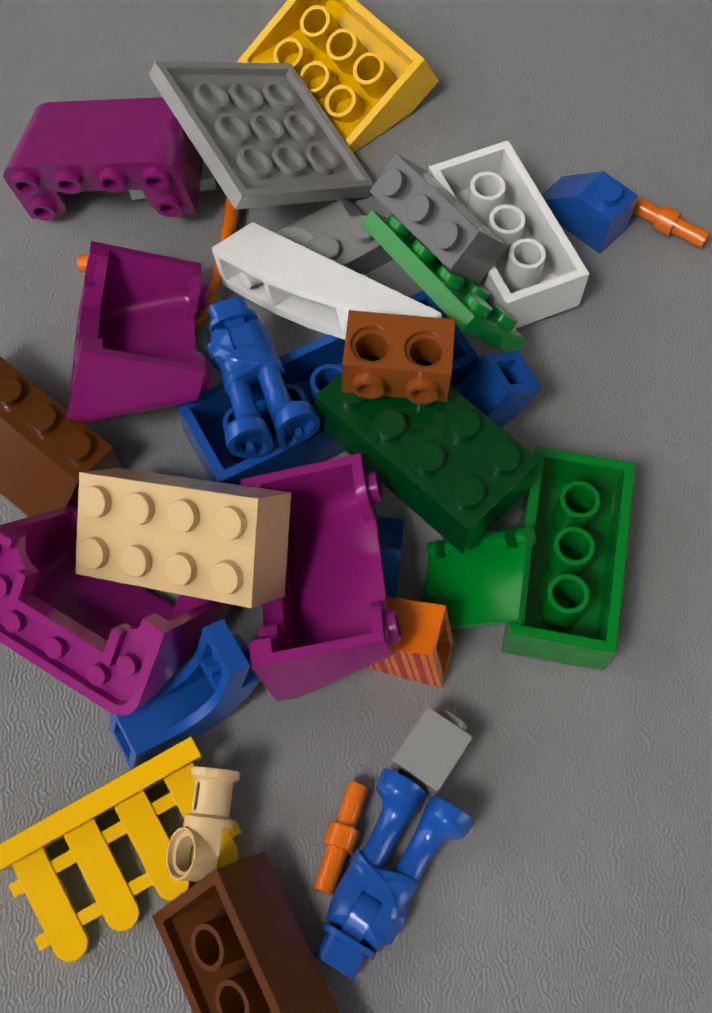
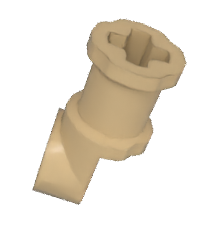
[166,766,240,882]

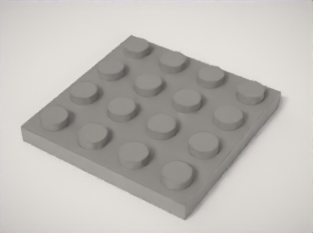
[149,61,374,209]

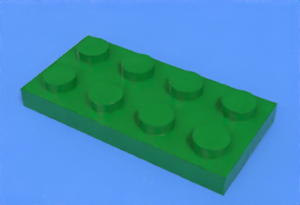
[361,209,527,352]

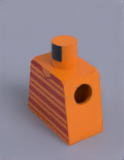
[366,597,454,688]

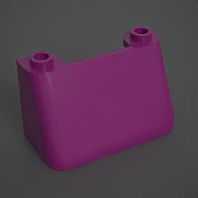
[67,241,213,423]
[240,453,402,702]
[0,505,231,716]

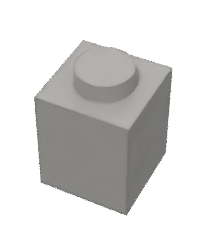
[390,706,473,798]

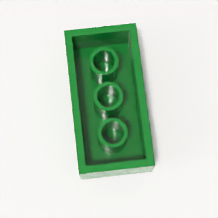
[501,446,635,671]

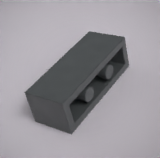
[370,153,508,283]

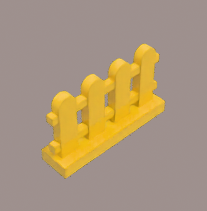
[0,737,242,962]

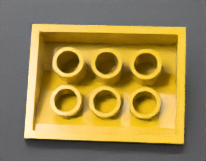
[237,0,439,153]

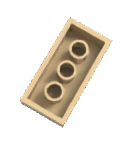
[75,468,291,608]

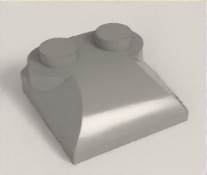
[276,199,393,275]

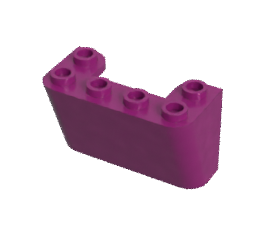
[3,97,203,221]

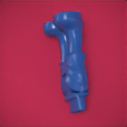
[207,297,321,458]
[314,768,474,981]

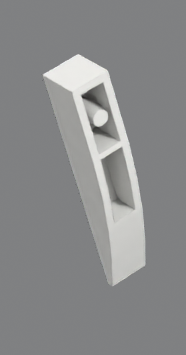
[211,222,442,340]

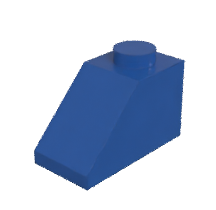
[542,171,638,254]

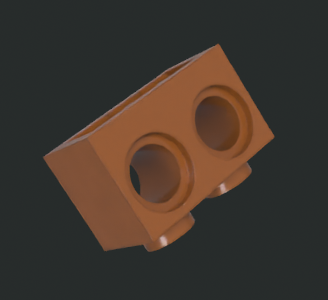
[342,310,455,404]

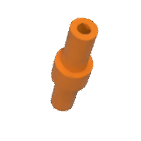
[632,196,710,249]
[313,781,369,896]

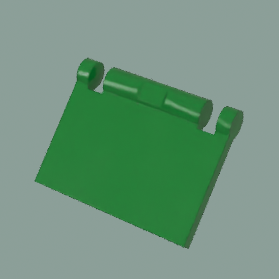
[422,526,536,630]

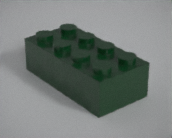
[315,356,540,554]

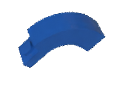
[454,351,542,428]
[109,619,260,770]

